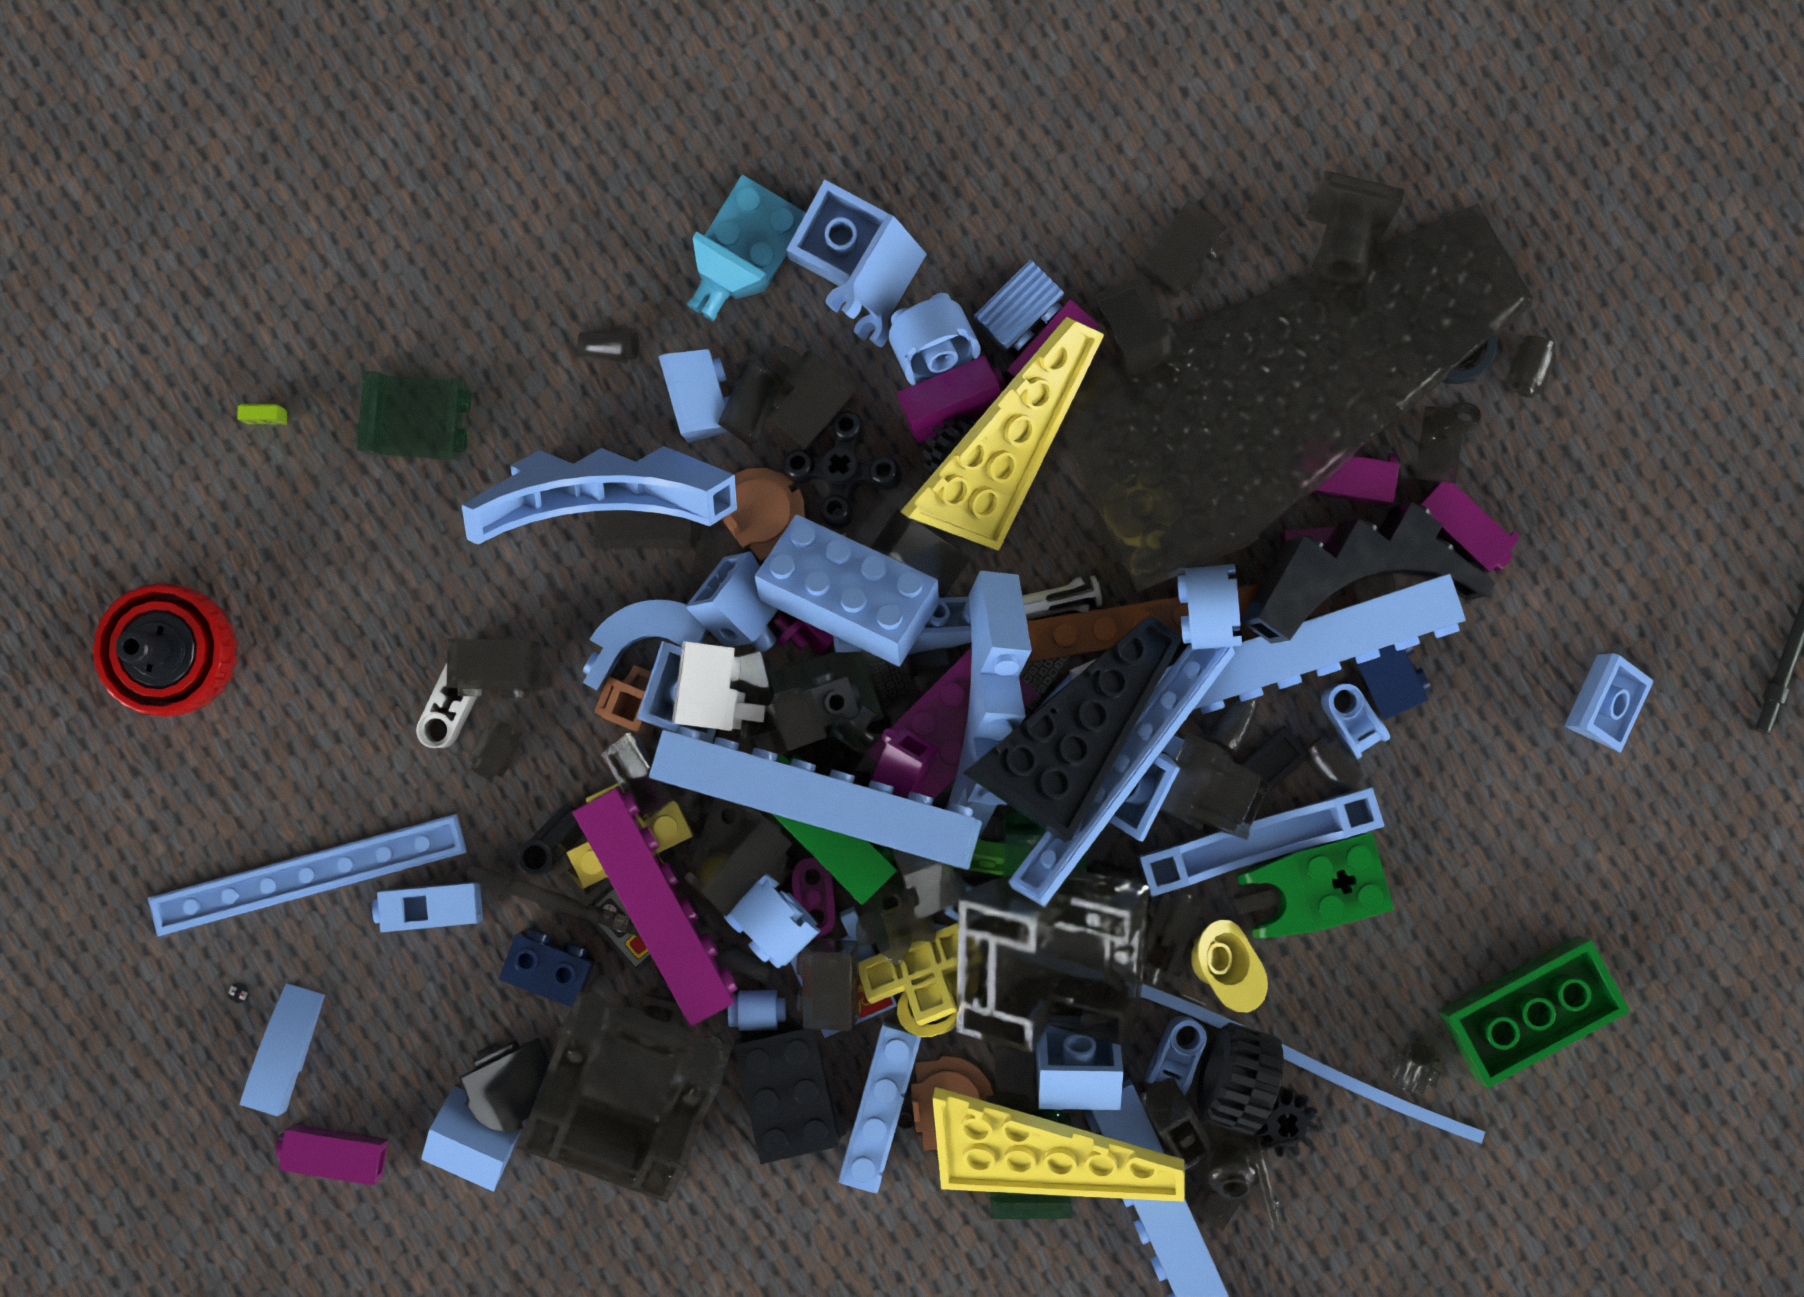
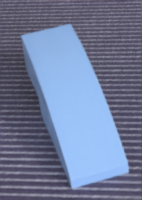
[239,983,325,1116]

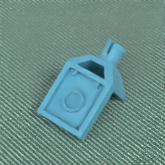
[687,174,806,321]

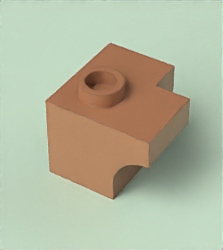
[594,665,655,735]

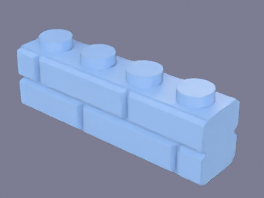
[839,1020,921,1193]

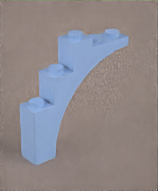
[461,446,737,544]
[945,571,1032,837]

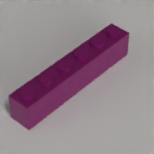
[572,785,738,1027]

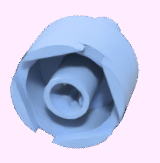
[889,293,981,385]
[1177,564,1242,650]
[724,873,821,968]

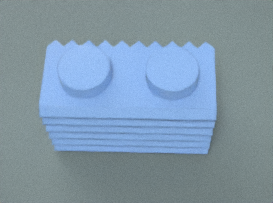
[973,259,1064,354]

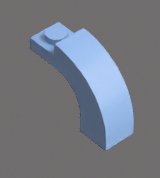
[583,600,709,691]

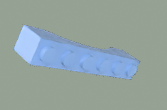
[1135,787,1384,897]

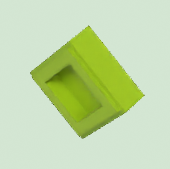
[237,404,287,424]

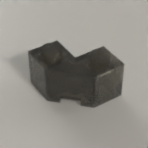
[891,848,967,923]

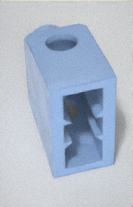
[685,551,778,652]

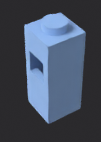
[372,881,483,933]

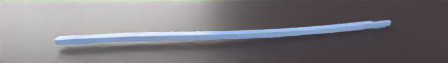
[929,922,1485,1144]

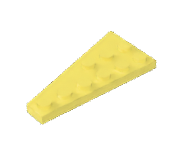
[901,317,1104,551]
[933,1087,1185,1202]

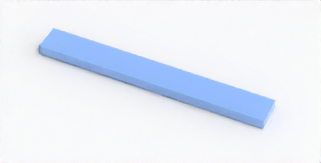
[1009,643,1235,907]
[147,814,467,936]

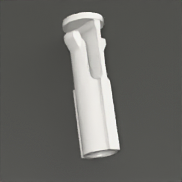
[1022,575,1102,621]

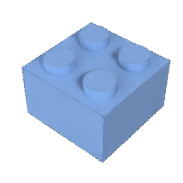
[786,179,888,286]
[1036,1018,1123,1111]

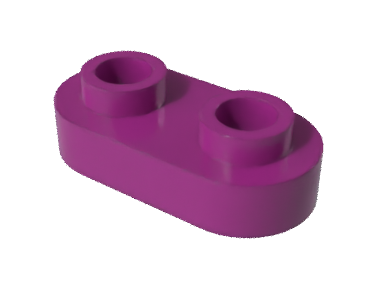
[792,857,836,937]

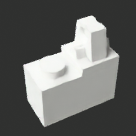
[672,641,765,731]

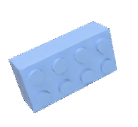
[755,514,939,667]

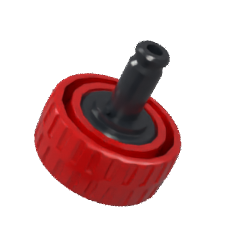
[93,583,238,717]

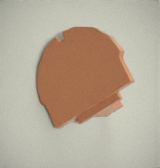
[721,468,805,563]
[911,1056,995,1151]

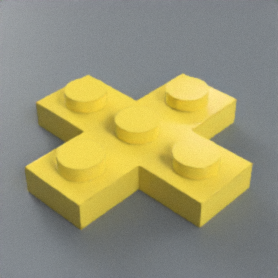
[566,780,694,888]
[856,899,983,1026]

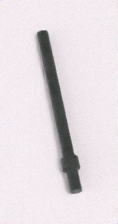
[1755,595,1804,735]

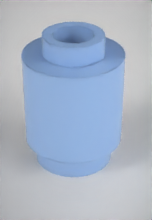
[728,990,786,1031]

